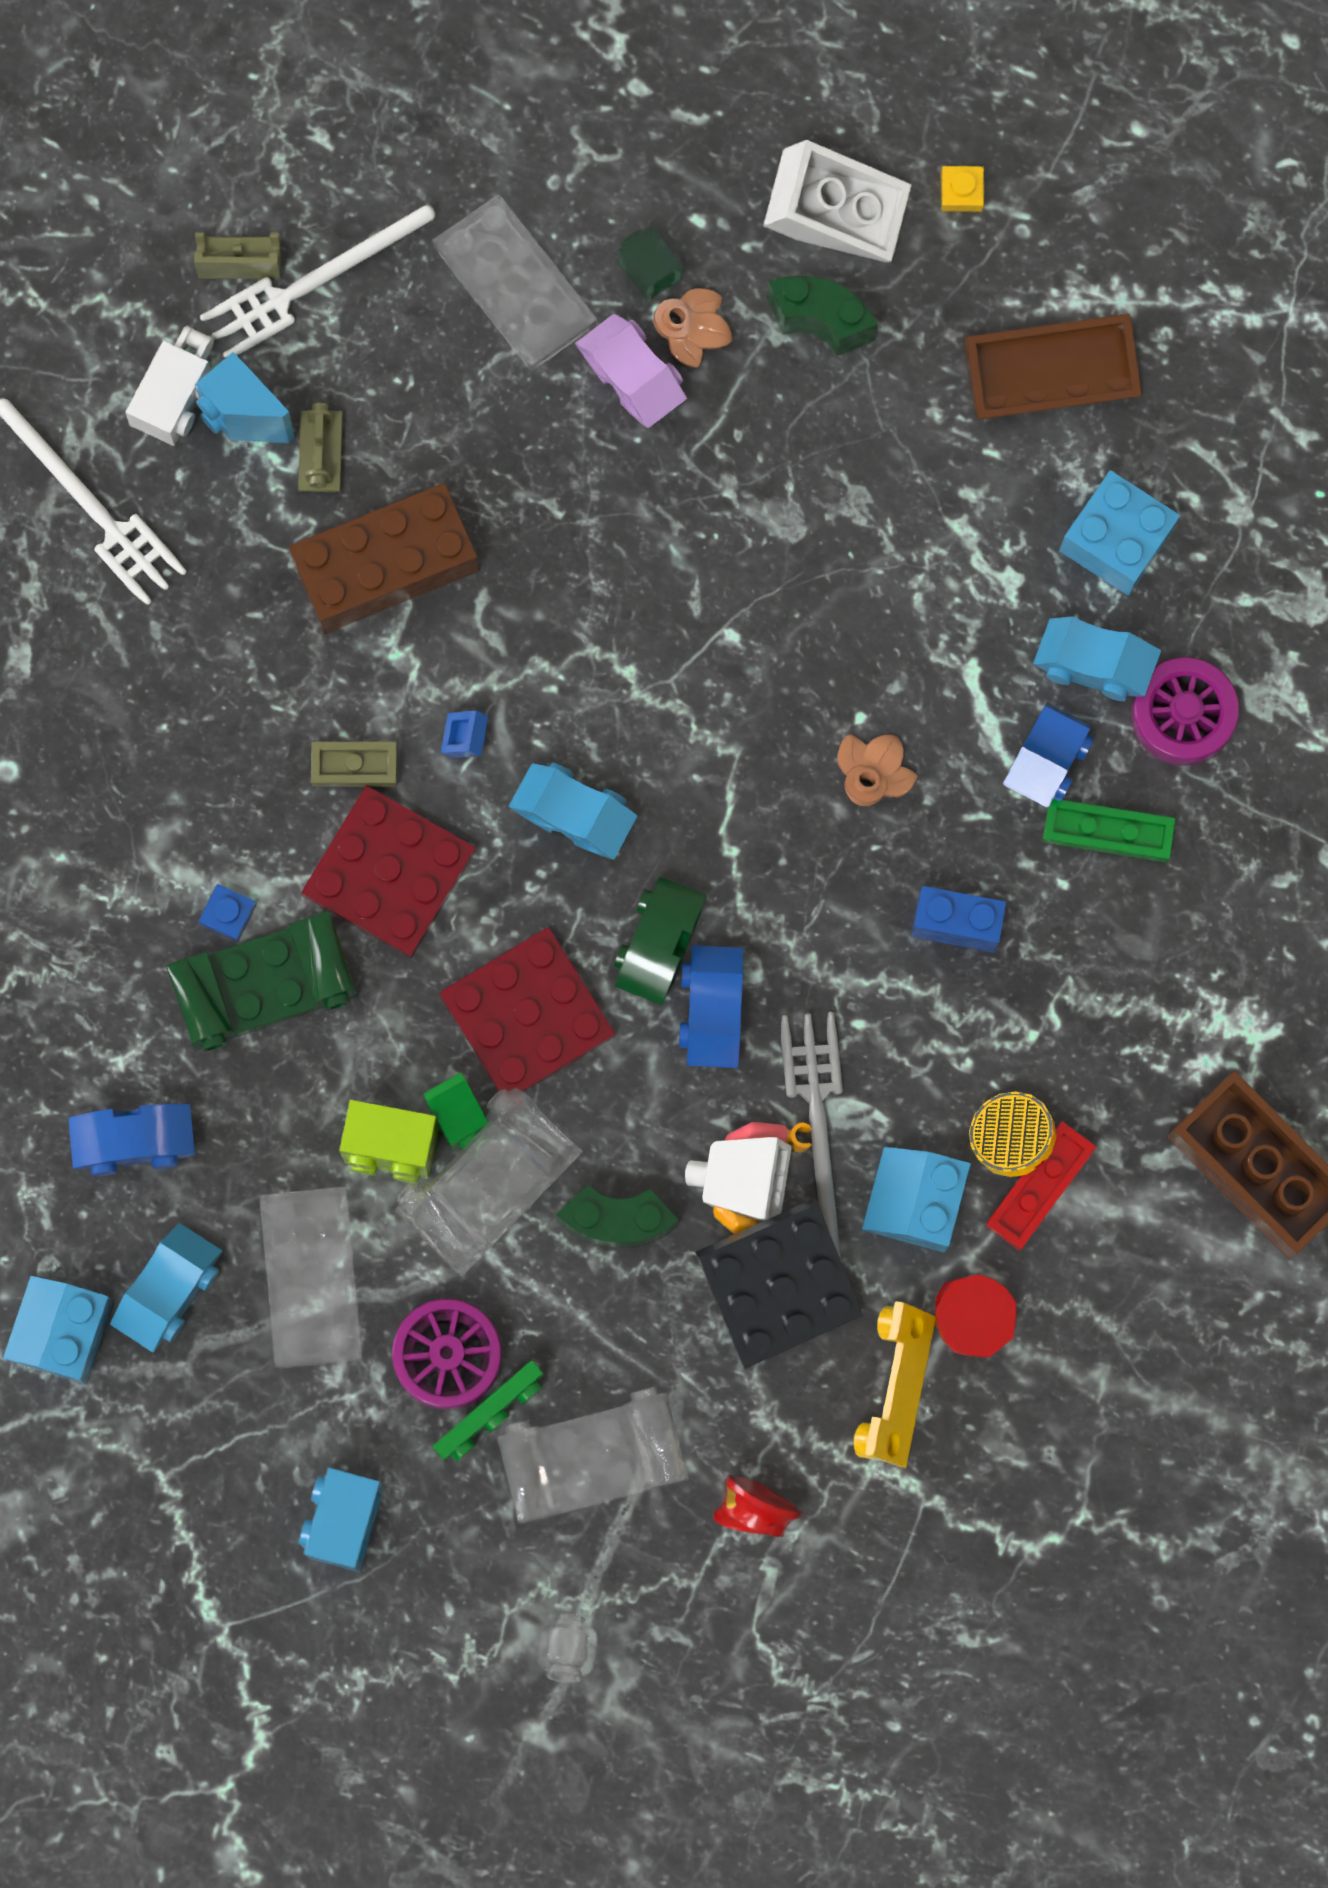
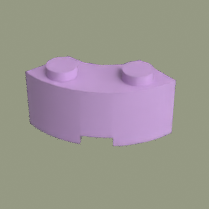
[575,314,687,428]

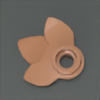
[653,288,733,368]
[837,734,917,806]

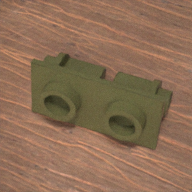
[298,403,342,492]

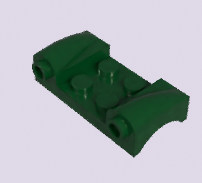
[166,911,358,1052]

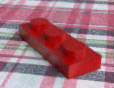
[985,1122,1096,1252]

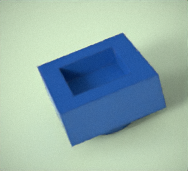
[440,711,488,758]
[198,884,257,942]

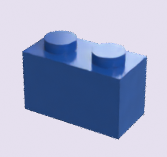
[911,886,1006,953]

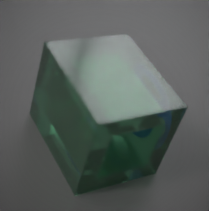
[619,226,681,302]

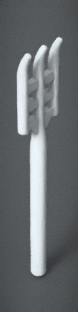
[200,205,435,358]
[0,398,186,604]

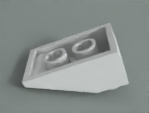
[763,140,911,263]

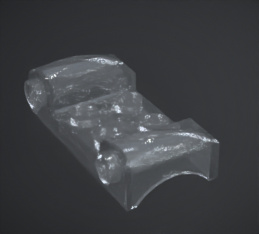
[395,1088,582,1276]
[497,1387,689,1525]

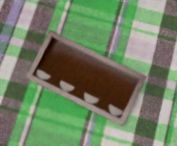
[963,313,1142,420]

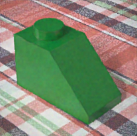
[423,1072,490,1152]

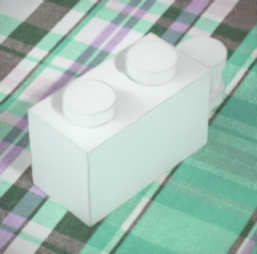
[125,326,214,446]

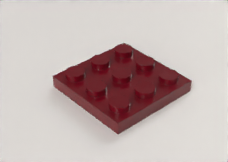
[301,785,476,959]
[439,927,615,1103]

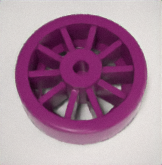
[1131,657,1239,766]
[392,1299,502,1410]

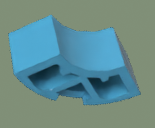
[1033,617,1161,701]
[508,762,638,860]
[110,1223,222,1352]

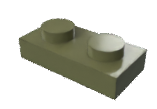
[311,742,397,787]

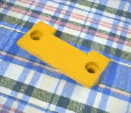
[854,1302,936,1468]

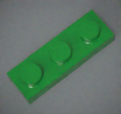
[1042,799,1175,863]
[432,1360,544,1463]

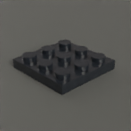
[695,1199,863,1369]

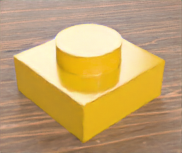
[941,166,984,212]

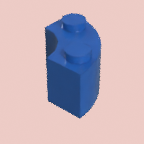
[1003,702,1095,808]
[679,945,743,1068]
[68,1104,195,1176]

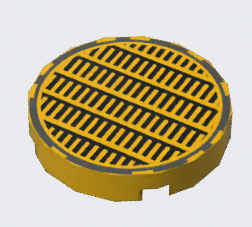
[969,1091,1056,1177]

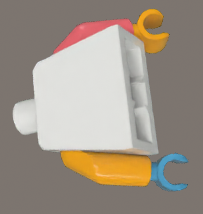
[685,1122,812,1234]

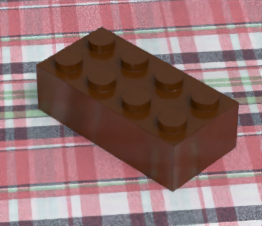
[289,483,479,634]
[1167,1070,1328,1260]

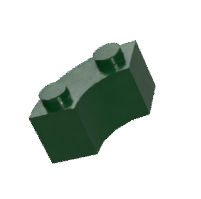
[767,275,878,356]
[613,877,707,1005]
[556,1185,679,1249]

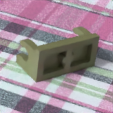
[194,232,282,279]

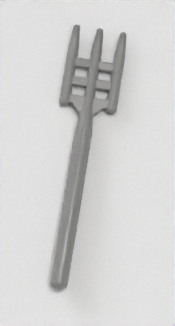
[781,1011,843,1260]

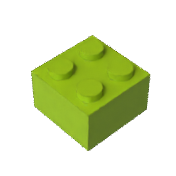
[339,1100,439,1184]

